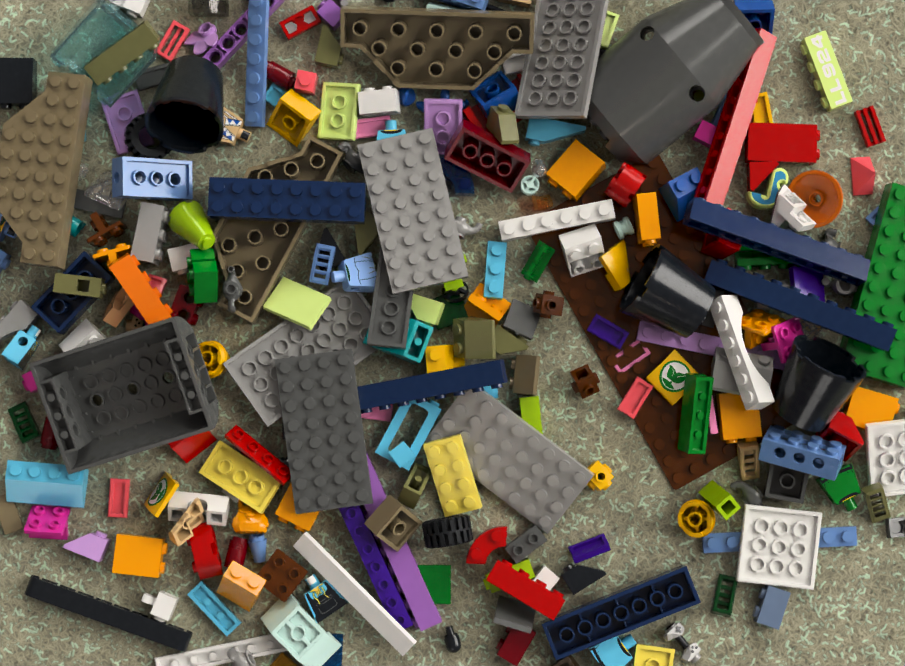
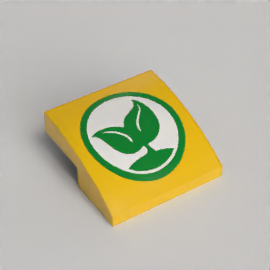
[646,349,698,406]
[144,471,179,518]

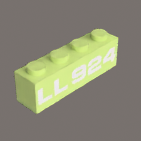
[800,30,853,112]

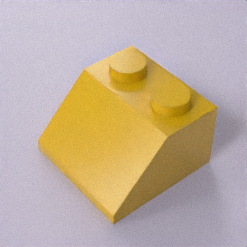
[266,89,321,147]
[425,345,465,373]

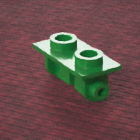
[521,240,555,283]

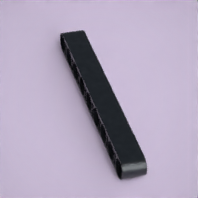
[24,575,193,652]

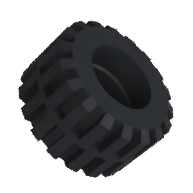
[124,113,171,159]
[422,514,473,549]

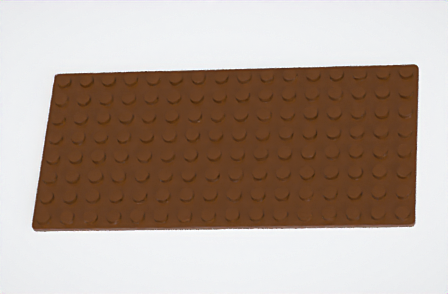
[531,155,793,490]

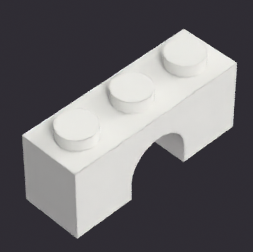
[168,491,230,526]

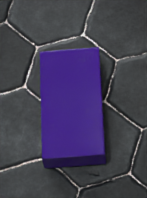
[586,314,629,350]
[568,533,611,564]

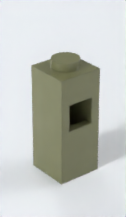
[53,273,108,299]

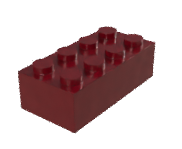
[444,119,531,193]

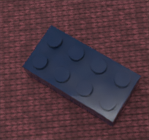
[31,251,116,335]

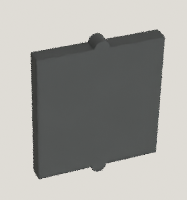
[503,299,540,340]

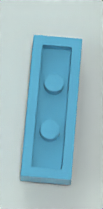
[483,241,507,300]
[187,581,242,636]

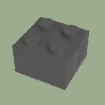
[764,463,809,504]

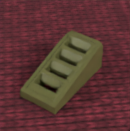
[861,482,891,524]

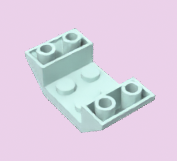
[260,594,342,666]

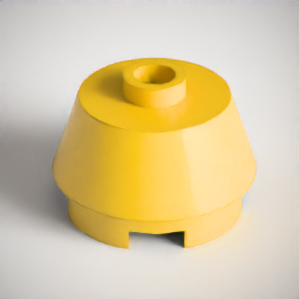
[199,341,230,379]
[678,499,715,538]

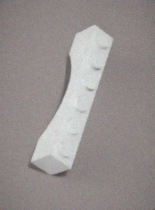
[498,199,616,242]
[710,295,775,410]

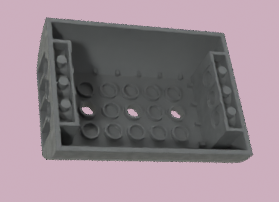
[29,316,219,475]

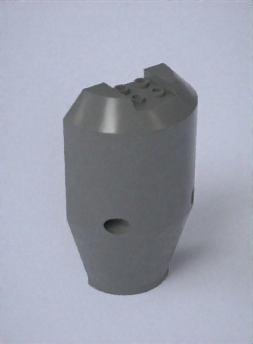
[587,0,764,165]

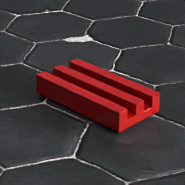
[854,105,886,148]

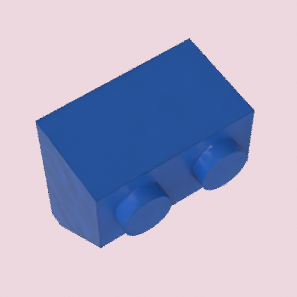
[733,0,775,34]
[469,70,518,119]
[658,167,701,222]

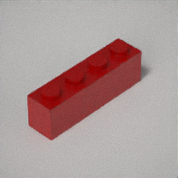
[486,559,565,621]

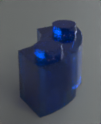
[439,154,475,196]

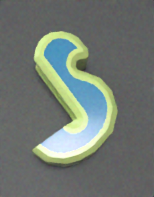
[745,168,789,210]

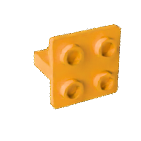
[92,243,132,271]
[464,283,511,327]
[741,309,786,349]

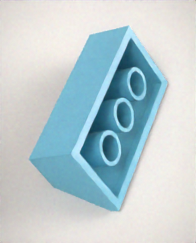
[5,460,89,508]

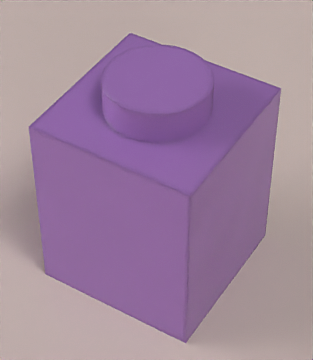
[317,0,340,31]

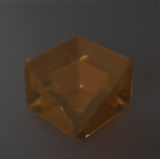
[531,194,553,211]

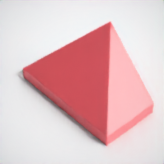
[850,157,875,196]

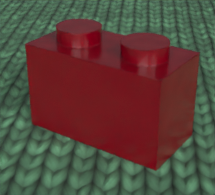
[495,627,536,666]

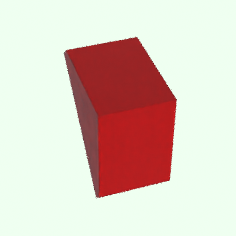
[746,161,779,192]

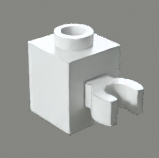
[141,591,179,622]

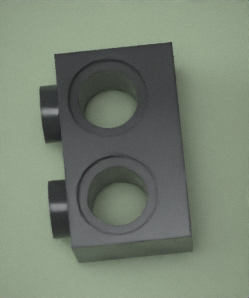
[504,524,547,564]

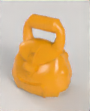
[232,500,269,534]

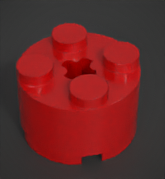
[604,162,647,208]

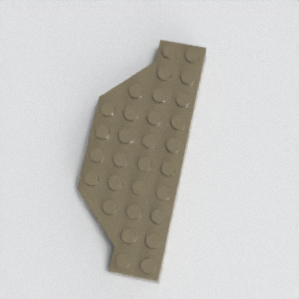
[340,6,535,91]
[0,71,93,270]
[213,135,345,324]

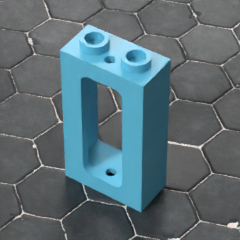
[375,399,442,471]

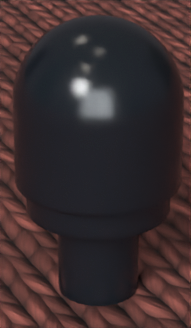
[444,625,461,653]

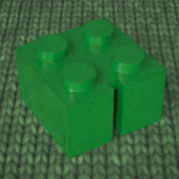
[186,248,218,304]

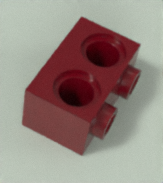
[170,284,204,327]

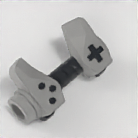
[664,622,701,664]

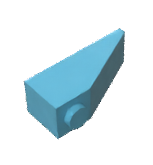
[525,119,586,146]

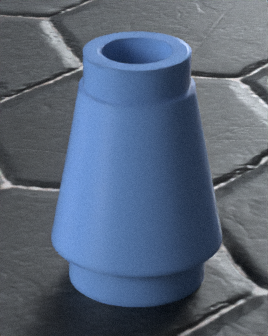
[248,534,267,563]

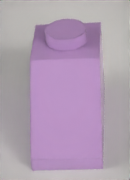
[63,531,111,562]

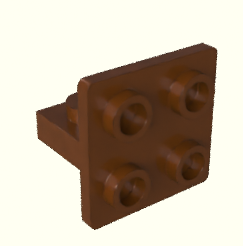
[86,212,128,248]
[257,549,308,602]

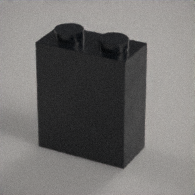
[0,58,37,110]

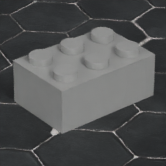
[130,201,170,266]

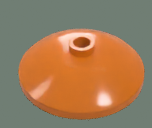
[788,170,843,228]

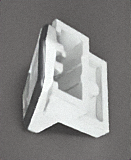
[770,184,817,232]

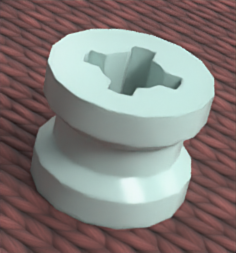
[520,175,539,196]
[613,216,634,240]

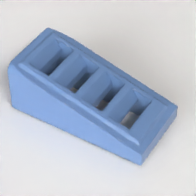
[309,243,336,286]

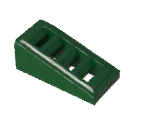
[8,401,42,444]
[710,573,738,617]

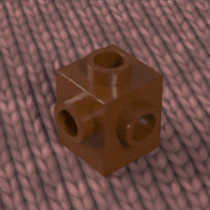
[532,290,565,319]
[570,364,600,399]

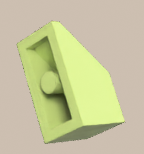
[411,294,445,327]

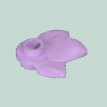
[184,22,218,55]

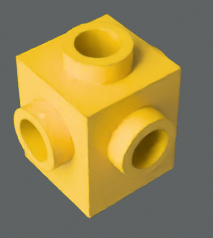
[587,460,614,491]

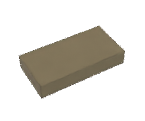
[0,494,24,535]

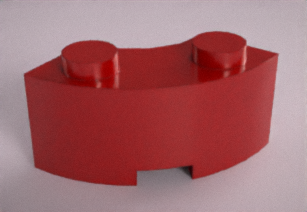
[187,522,223,580]
[466,526,507,565]

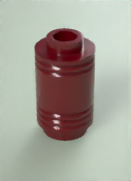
[267,61,296,90]
[40,416,58,450]
[224,536,249,569]

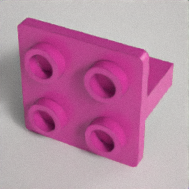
[761,317,804,364]
[24,505,70,540]

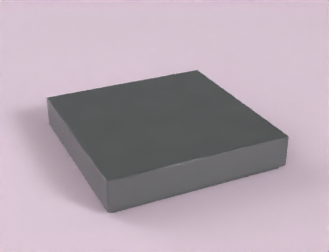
[493,595,536,634]

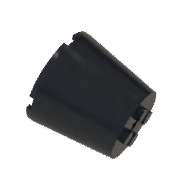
[145,55,224,154]
[619,244,716,338]
[772,335,866,432]

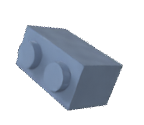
[752,585,791,630]

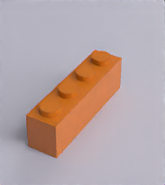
[108,253,173,325]

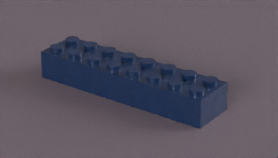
[208,177,366,224]
[541,565,701,660]

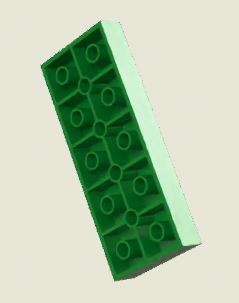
[840,182,905,389]

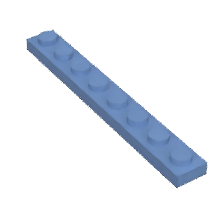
[245,0,269,127]
[702,526,857,553]

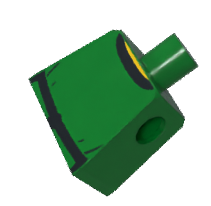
[815,463,861,512]

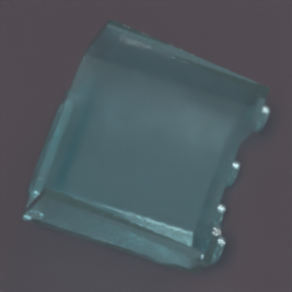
[50,0,158,108]

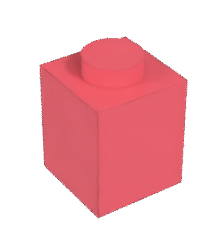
[294,69,318,96]

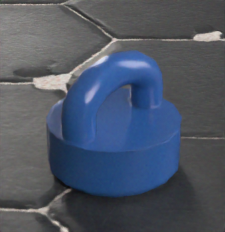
[399,88,416,106]

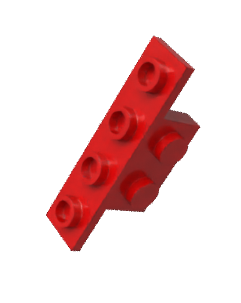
[224,425,291,486]

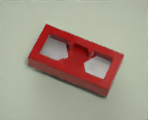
[279,5,322,41]

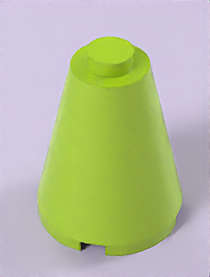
[168,200,215,250]

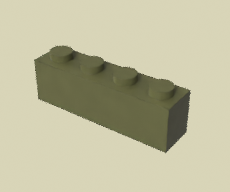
[83,20,160,86]

